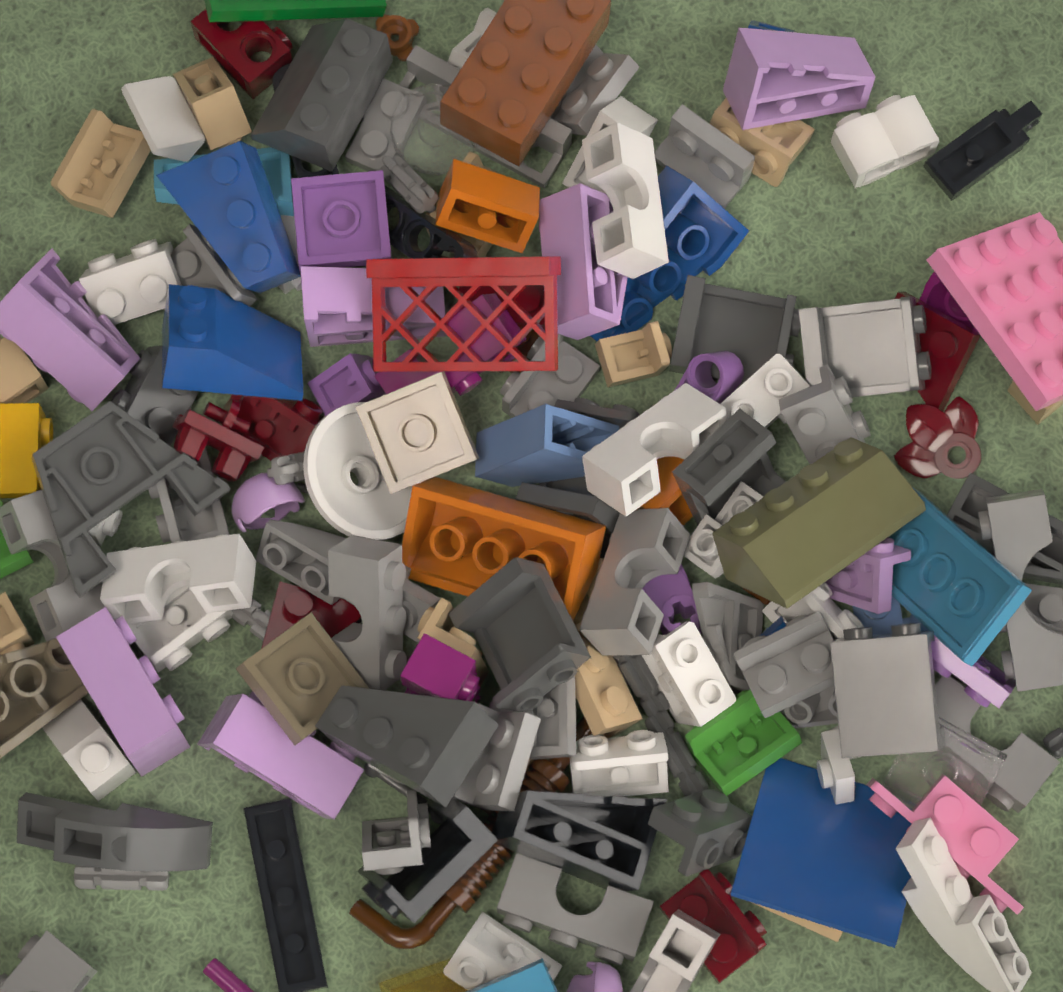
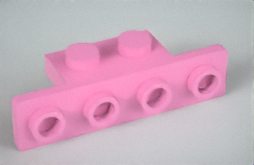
[866,775,1024,915]

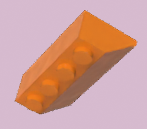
[402,477,606,620]

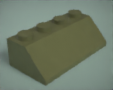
[712,437,926,609]

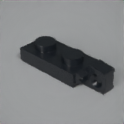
[923,101,1042,201]

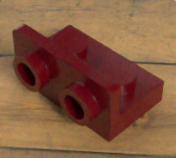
[230,394,324,461]
[659,869,767,984]

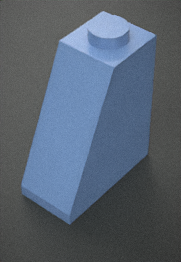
[475,404,619,487]

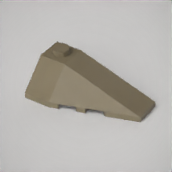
[0,638,89,758]

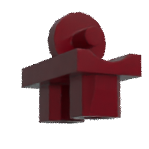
[173,398,264,482]

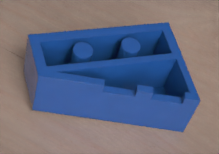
[156,141,301,293]

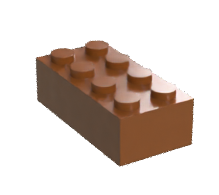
[440,0,611,167]

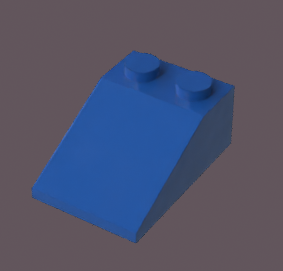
[162,284,303,401]

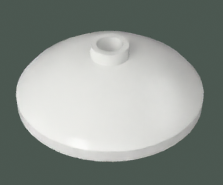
[303,402,433,541]

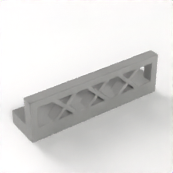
[400,45,572,188]

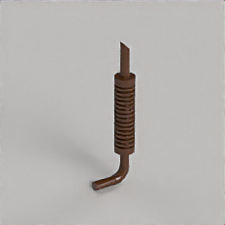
[349,716,593,949]

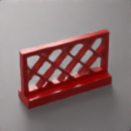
[366,256,561,372]

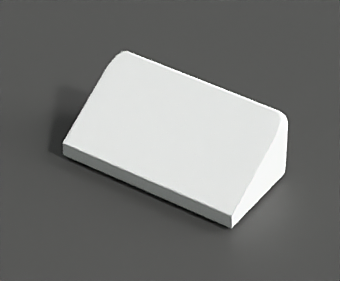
[121,76,205,162]

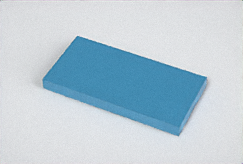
[888,487,1032,667]

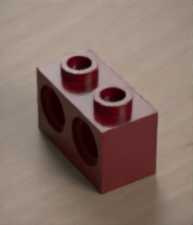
[190,9,293,99]

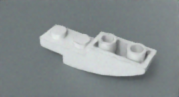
[896,818,1032,992]

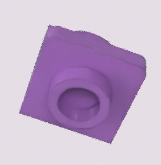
[308,353,386,416]

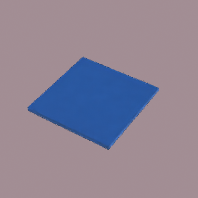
[730,758,919,948]

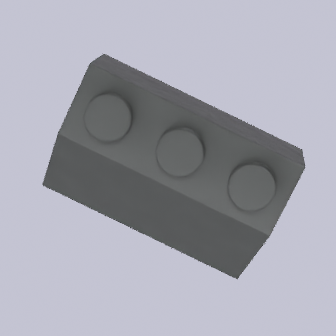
[251,18,393,172]

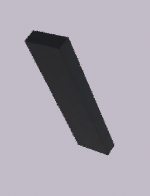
[243,798,328,992]

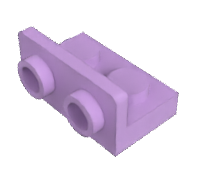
[825,537,911,614]

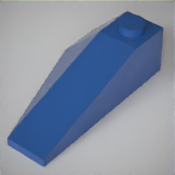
[590,165,749,341]

